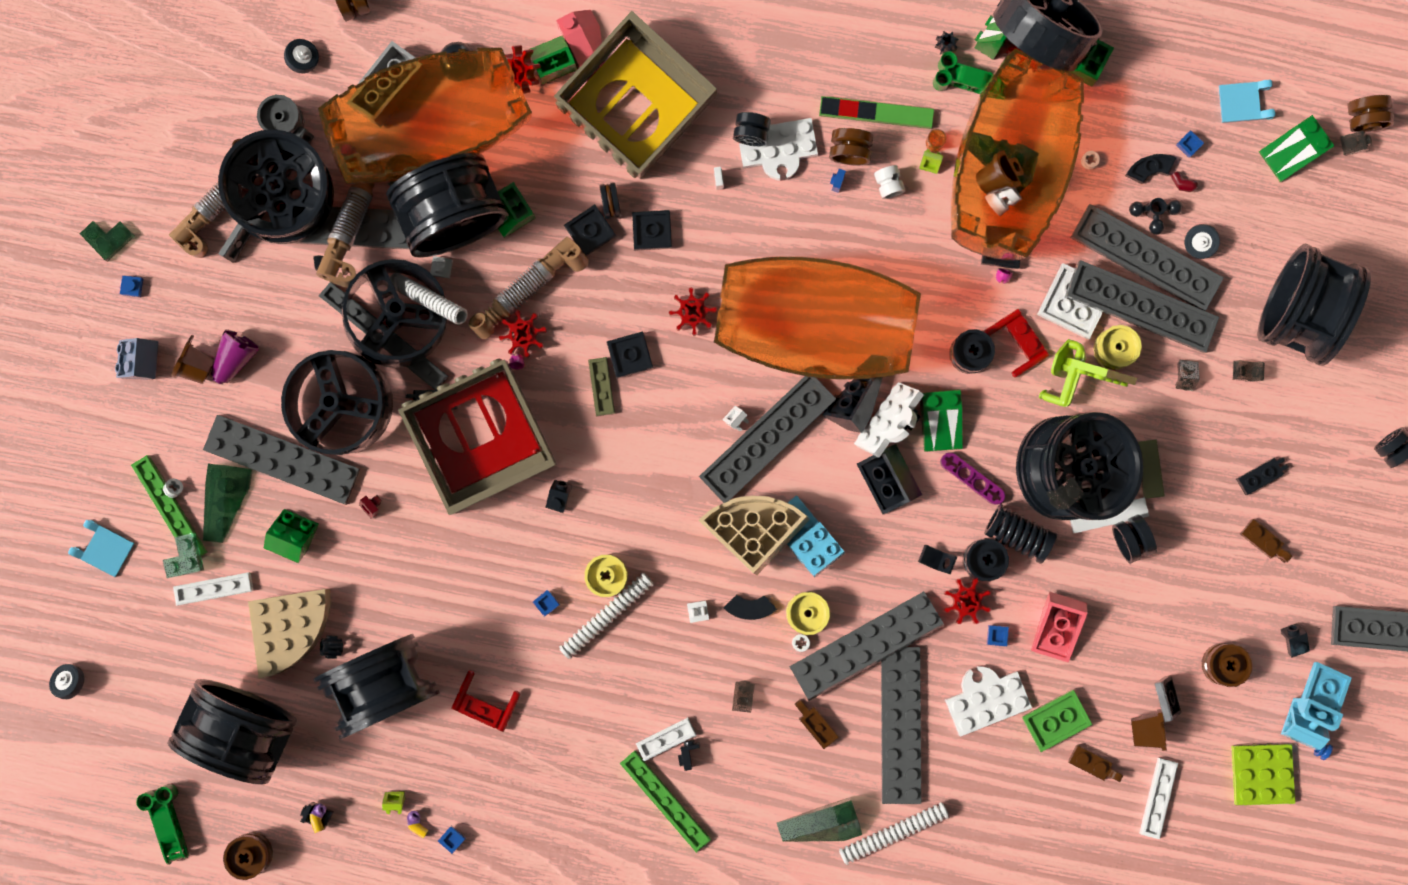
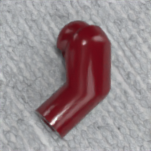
[1170,171,1198,192]

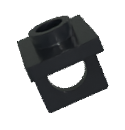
[918,544,957,575]

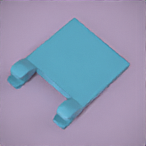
[1219,80,1275,123]
[68,520,135,577]

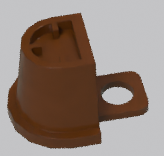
[976,150,1024,194]
[171,335,215,384]
[1131,709,1167,751]

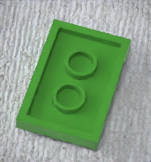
[1021,690,1092,752]

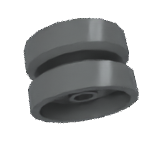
[257,94,305,134]

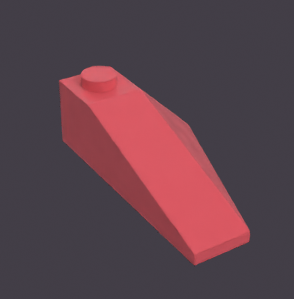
[556,9,608,85]

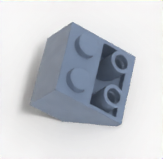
[115,338,158,380]

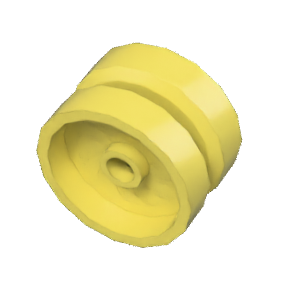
[1093,325,1142,370]
[585,555,628,597]
[786,592,830,635]

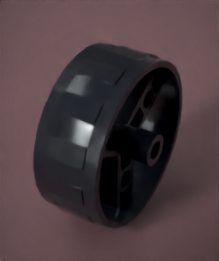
[993,0,1103,71]
[342,259,447,368]
[281,350,393,455]

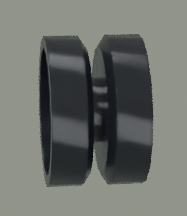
[949,329,995,374]
[1112,514,1157,564]
[962,539,1009,581]

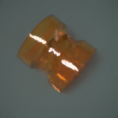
[925,129,947,152]

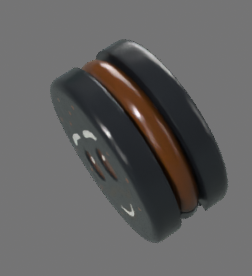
[599,182,621,219]

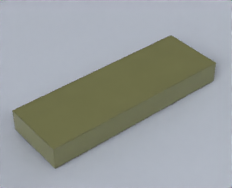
[588,357,615,417]
[1138,439,1165,499]

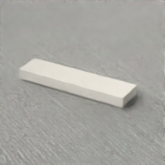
[1070,497,1149,533]
[173,572,254,606]
[1139,758,1178,840]

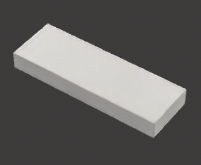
[636,717,696,761]

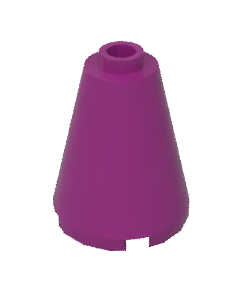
[211,329,259,385]

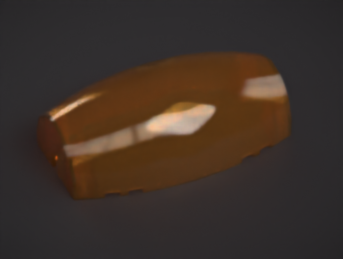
[318,47,532,184]
[950,48,1084,260]
[714,257,921,379]

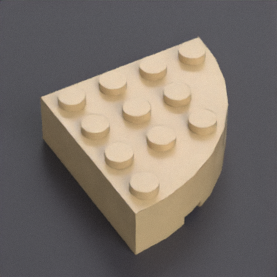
[698,496,810,575]
[248,589,331,679]

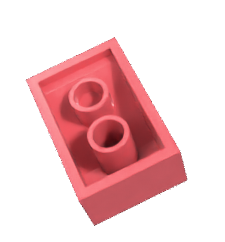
[1031,591,1088,663]

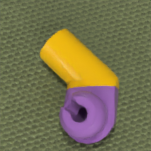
[309,803,327,833]
[407,811,429,839]

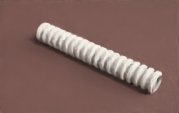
[390,273,468,325]
[559,572,654,659]
[839,802,949,865]

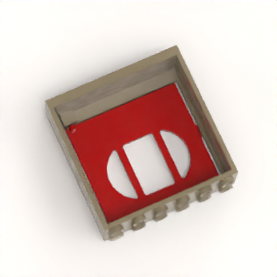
[398,358,557,516]

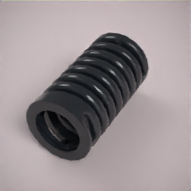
[984,504,1057,564]

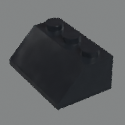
[857,444,922,515]

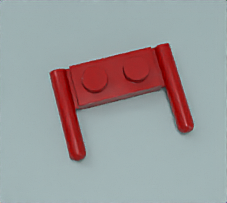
[984,309,1049,378]
[451,670,521,732]

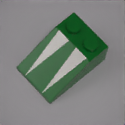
[974,15,1007,60]
[1259,115,1334,182]
[920,390,963,452]

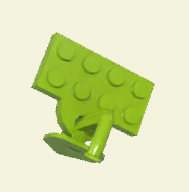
[1039,339,1138,407]

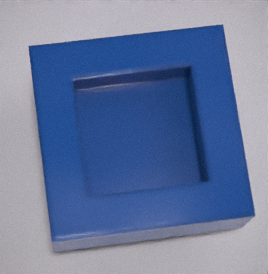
[1176,130,1204,158]
[830,169,846,193]
[120,275,143,298]
[533,590,560,617]
[987,625,1009,647]
[438,825,466,854]

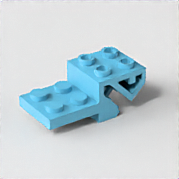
[787,495,845,578]
[1281,662,1352,750]

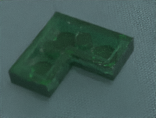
[79,221,135,262]
[162,533,204,578]

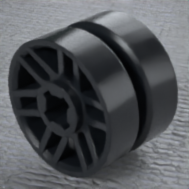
[733,112,771,147]
[1374,427,1408,468]

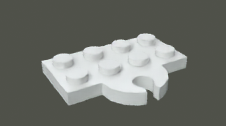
[739,118,818,181]
[854,382,924,457]
[945,666,1032,737]

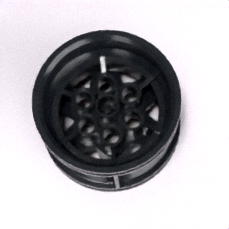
[218,129,334,244]
[386,152,509,258]
[1257,243,1371,366]
[1016,412,1143,520]
[313,634,440,739]
[167,679,297,785]

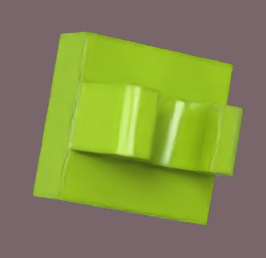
[919,149,943,174]
[382,792,405,814]

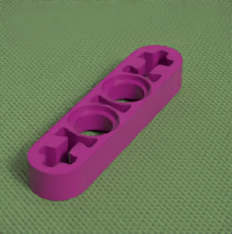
[940,453,1005,505]

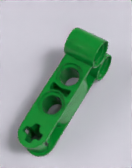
[933,52,1010,100]
[136,784,189,865]

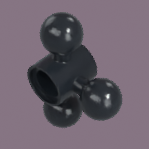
[1129,198,1183,235]

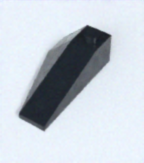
[822,355,888,433]

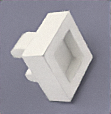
[430,256,453,279]
[723,406,749,431]
[687,601,709,623]

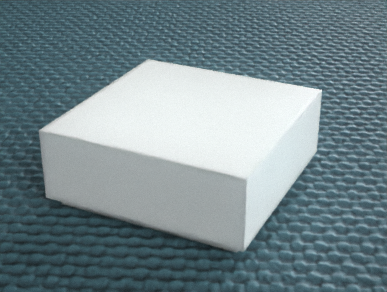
[714,167,724,190]

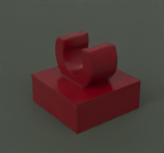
[359,495,382,519]

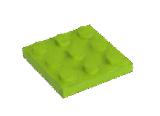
[1231,744,1295,805]

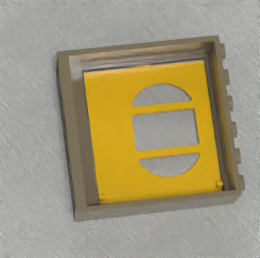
[554,11,717,179]

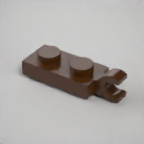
[1240,519,1293,563]
[794,699,839,749]
[1068,745,1123,782]

